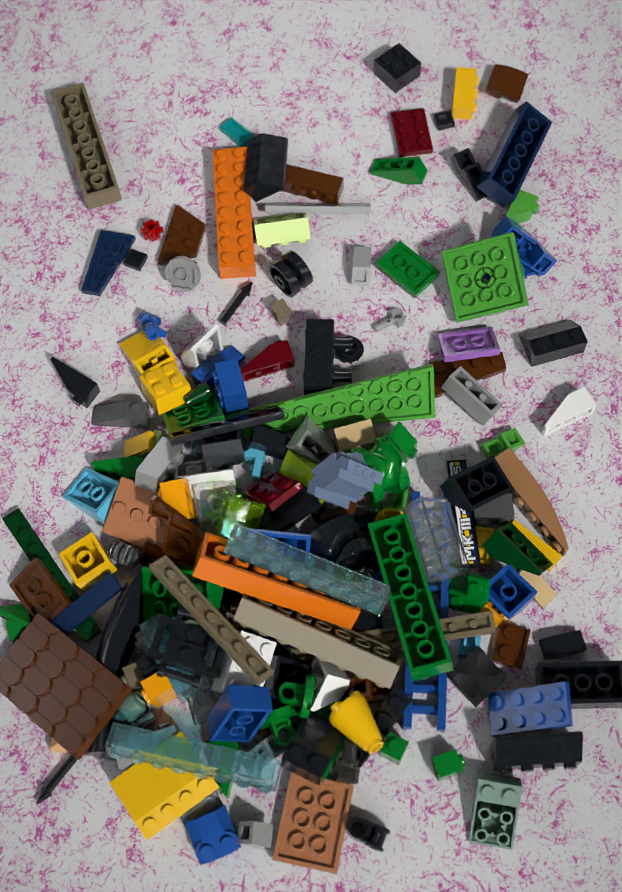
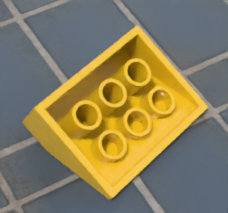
[109,731,219,840]

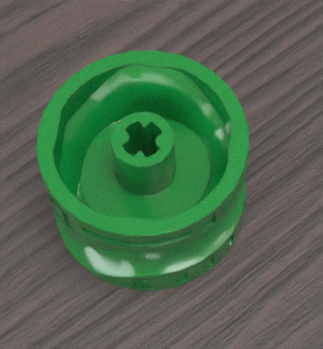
[349,434,410,504]

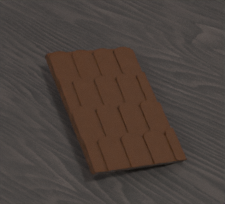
[0,613,133,760]

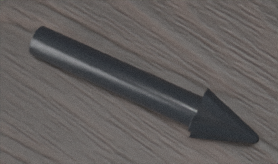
[219,282,253,325]
[36,755,78,805]

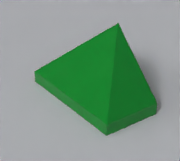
[0,604,33,628]

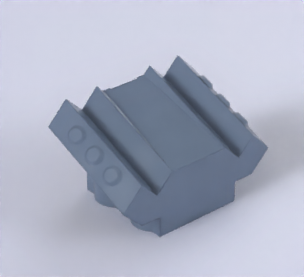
[307,452,383,509]

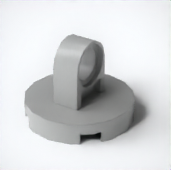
[165,256,201,292]

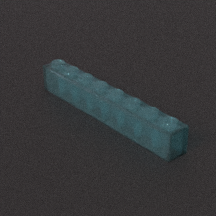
[223,523,390,616]
[105,722,282,793]

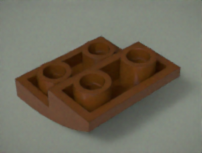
[485,64,528,103]

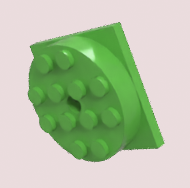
[441,232,529,323]

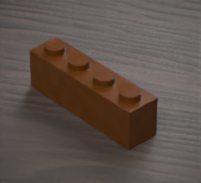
[279,164,344,204]

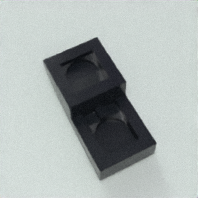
[539,630,587,660]

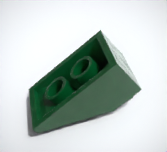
[482,521,553,576]

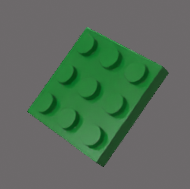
[162,389,225,433]

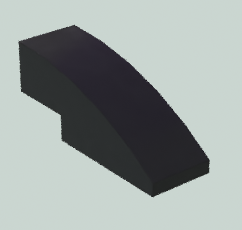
[249,425,291,460]

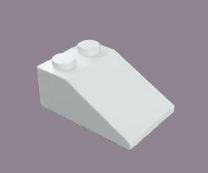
[181,324,224,372]

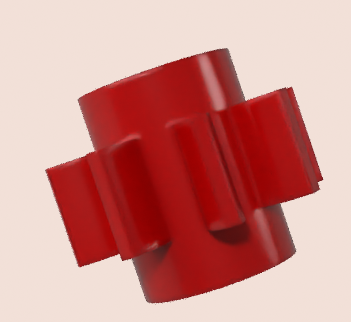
[140,219,163,242]

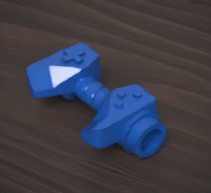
[138,311,168,341]

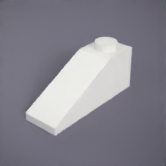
[542,387,596,436]

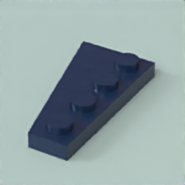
[81,230,136,296]

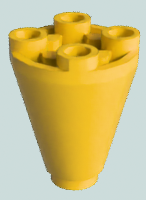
[329,691,383,754]

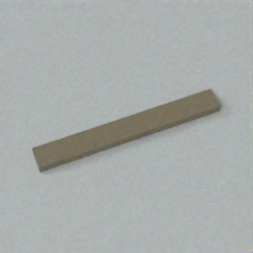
[149,555,274,686]

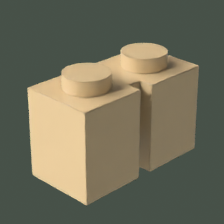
[332,419,376,453]

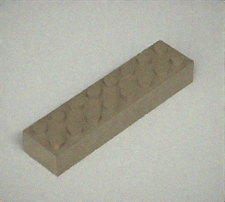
[51,82,122,210]
[233,594,404,689]

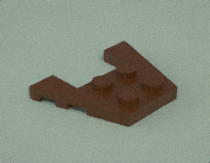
[141,495,205,566]

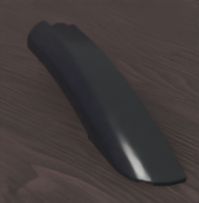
[84,558,148,760]

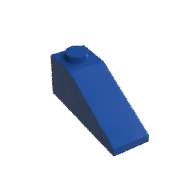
[191,346,245,389]

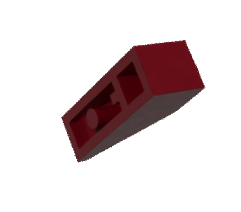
[240,340,295,382]

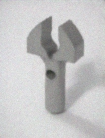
[373,308,406,332]

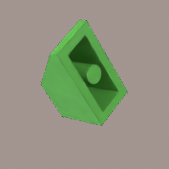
[506,190,540,224]

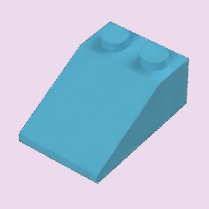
[62,467,119,525]

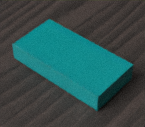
[219,117,254,147]

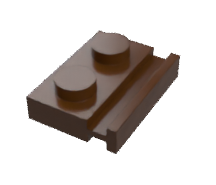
[492,622,531,670]

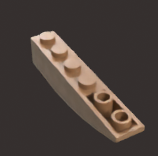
[494,448,569,557]

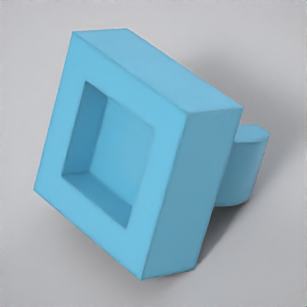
[458,636,481,657]

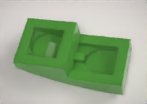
[480,428,525,459]

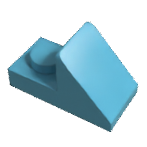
[242,448,267,482]

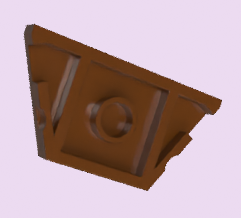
[158,205,206,265]

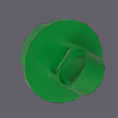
[278,674,315,719]
[259,705,298,746]

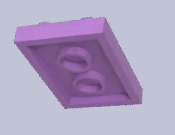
[437,326,500,362]

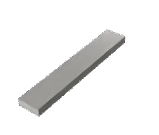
[265,203,371,214]

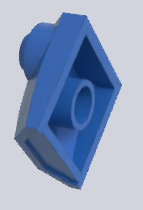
[184,804,241,864]

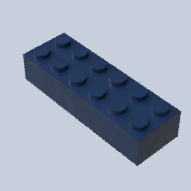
[476,101,552,207]

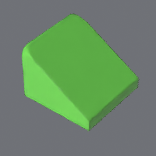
[391,489,409,512]

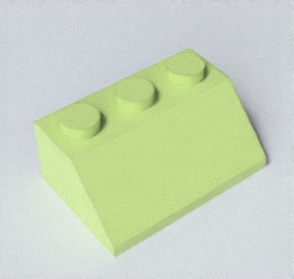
[253,213,310,248]

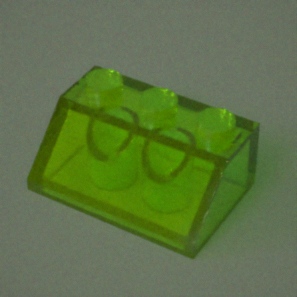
[215,494,266,546]

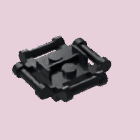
[145,604,225,689]

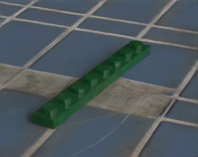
[2,508,102,644]

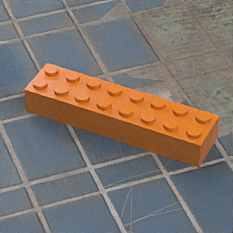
[212,147,256,279]
[192,532,362,630]

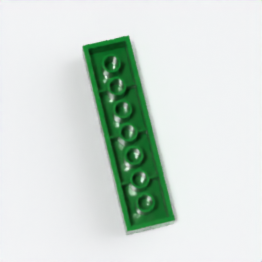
[368,513,453,682]

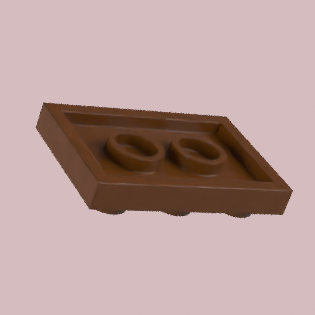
[9,558,72,621]

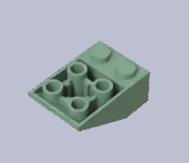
[469,771,522,850]

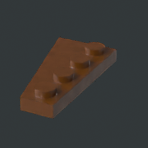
[429,352,506,398]

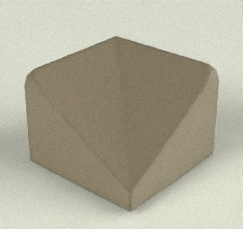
[271,298,291,326]

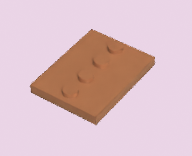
[102,476,195,548]
[272,772,354,875]

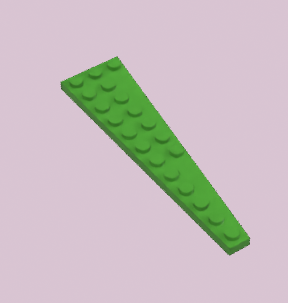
[224,363,435,436]

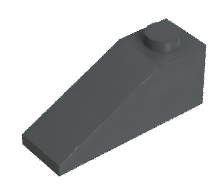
[92,401,151,429]

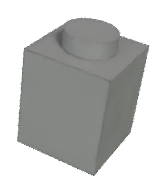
[237,821,273,848]

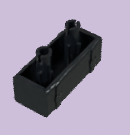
[303,319,353,395]

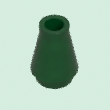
[184,382,213,407]

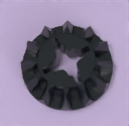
[334,336,364,364]

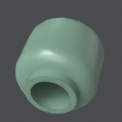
[115,691,147,722]

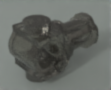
[332,739,360,784]

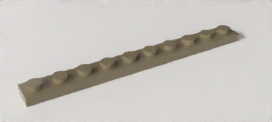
[289,611,496,664]

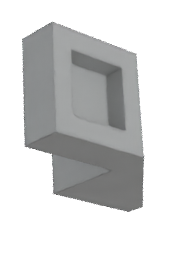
[351,246,371,286]

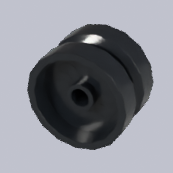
[268,250,313,298]

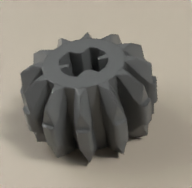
[108,539,142,567]

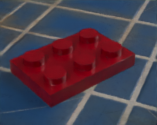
[391,108,433,158]
[242,470,303,511]

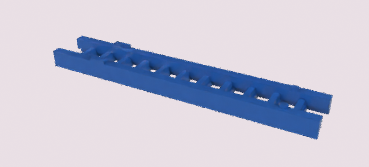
[403,491,451,733]

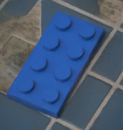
[488,682,573,737]

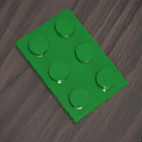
[376,241,440,298]

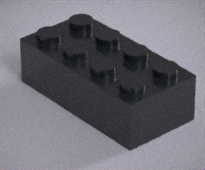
[535,660,622,709]

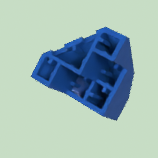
[484,215,557,281]

